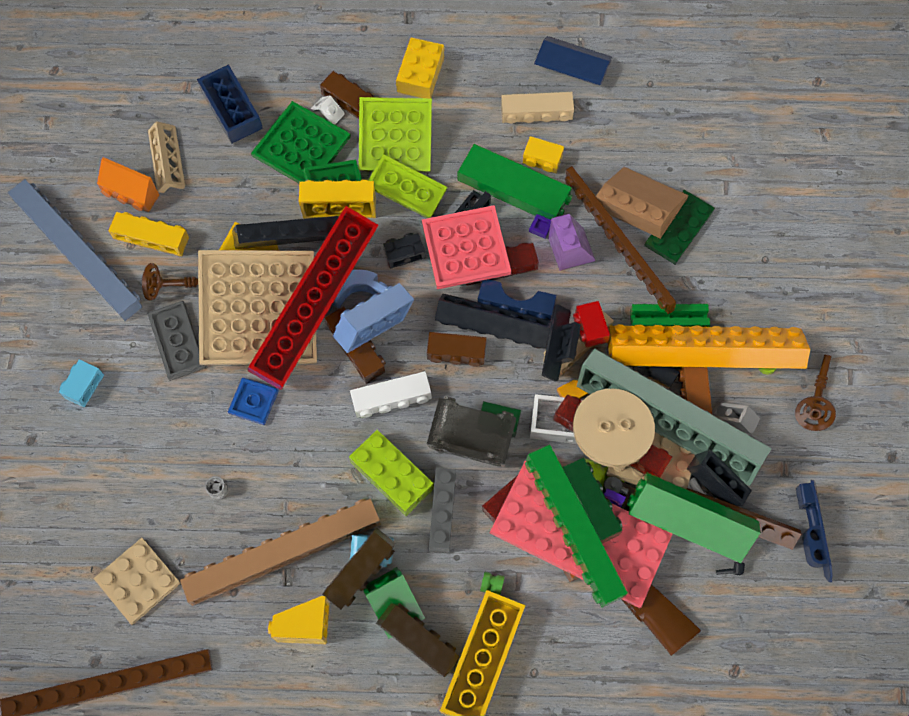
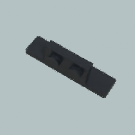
[542,304,581,382]

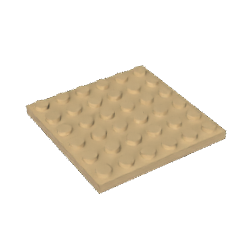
[198,250,317,365]

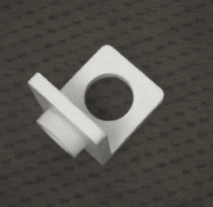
[311,96,345,125]

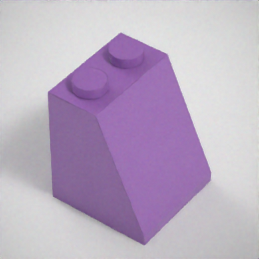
[548,214,595,271]

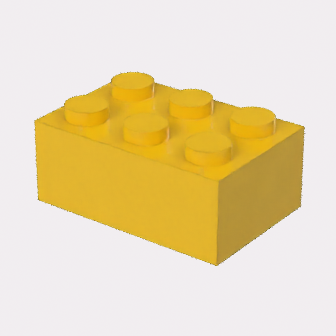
[396,37,444,99]

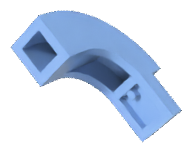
[332,269,388,308]

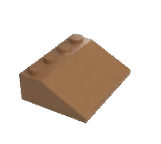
[596,167,688,239]

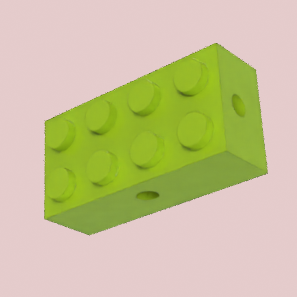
[349,430,434,516]

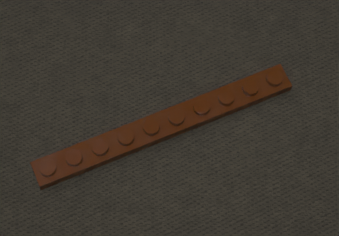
[565,166,676,314]
[0,649,213,716]

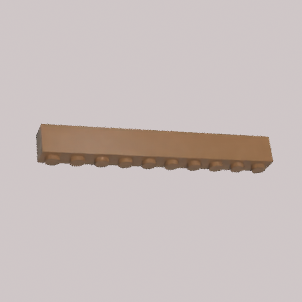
[180,499,381,606]

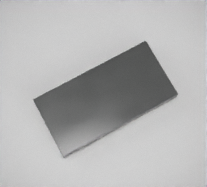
[147,301,206,381]

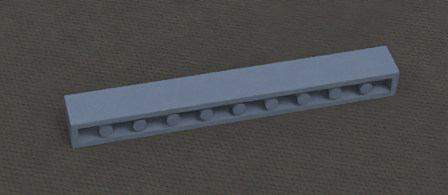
[7,179,142,321]

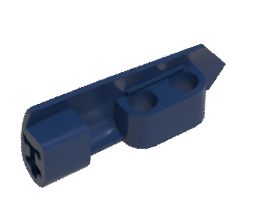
[796,480,832,583]

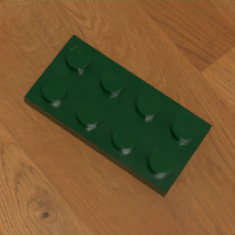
[644,189,715,265]

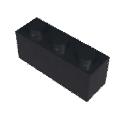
[687,449,752,506]

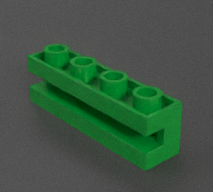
[630,304,710,327]

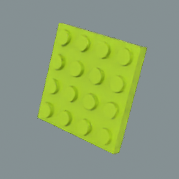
[358,97,432,172]

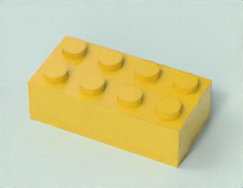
[299,180,376,219]

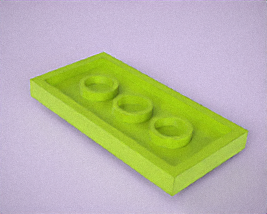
[369,154,447,218]

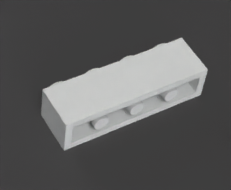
[350,371,432,418]

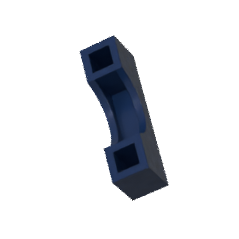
[477,279,557,320]

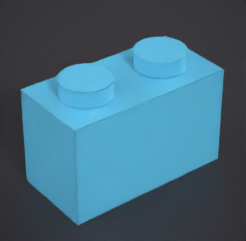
[59,359,104,407]

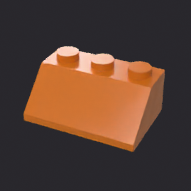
[97,157,159,212]

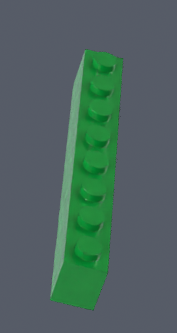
[525,445,628,608]

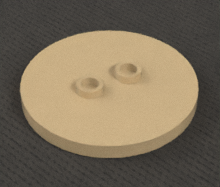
[573,389,655,467]

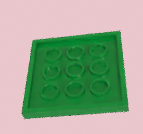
[251,101,351,184]

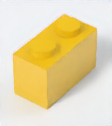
[523,136,564,173]

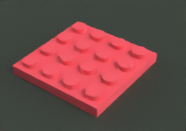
[422,205,511,289]

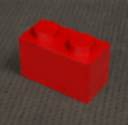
[573,301,610,348]

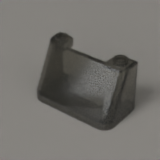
[426,396,517,468]

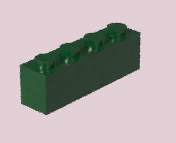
[562,457,623,543]

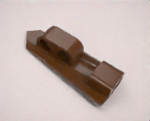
[621,584,701,656]

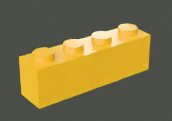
[108,212,189,257]

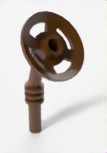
[142,263,198,301]
[795,354,836,431]

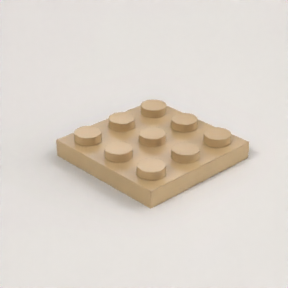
[93,538,181,625]

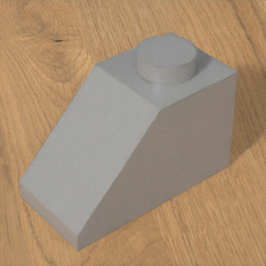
[712,402,760,435]

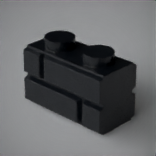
[383,233,425,269]

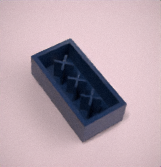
[197,64,263,144]

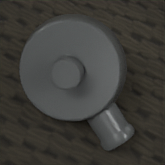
[603,477,629,495]

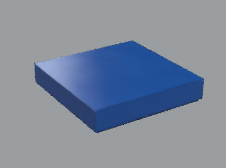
[228,377,279,426]

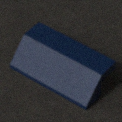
[534,36,612,85]

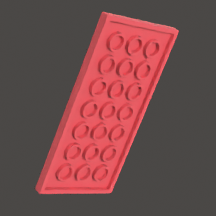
[490,461,672,608]

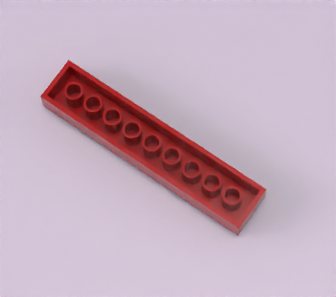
[248,206,379,390]

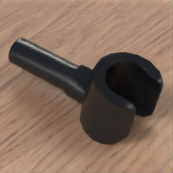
[716,562,745,576]

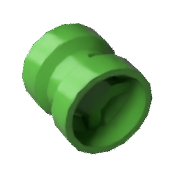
[480,571,505,595]

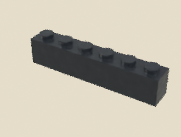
[232,216,339,249]
[435,293,551,349]

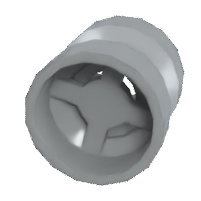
[205,476,228,500]

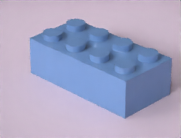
[333,283,414,353]

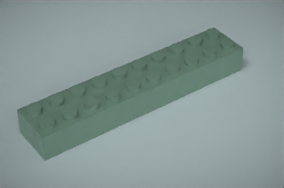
[577,349,772,486]

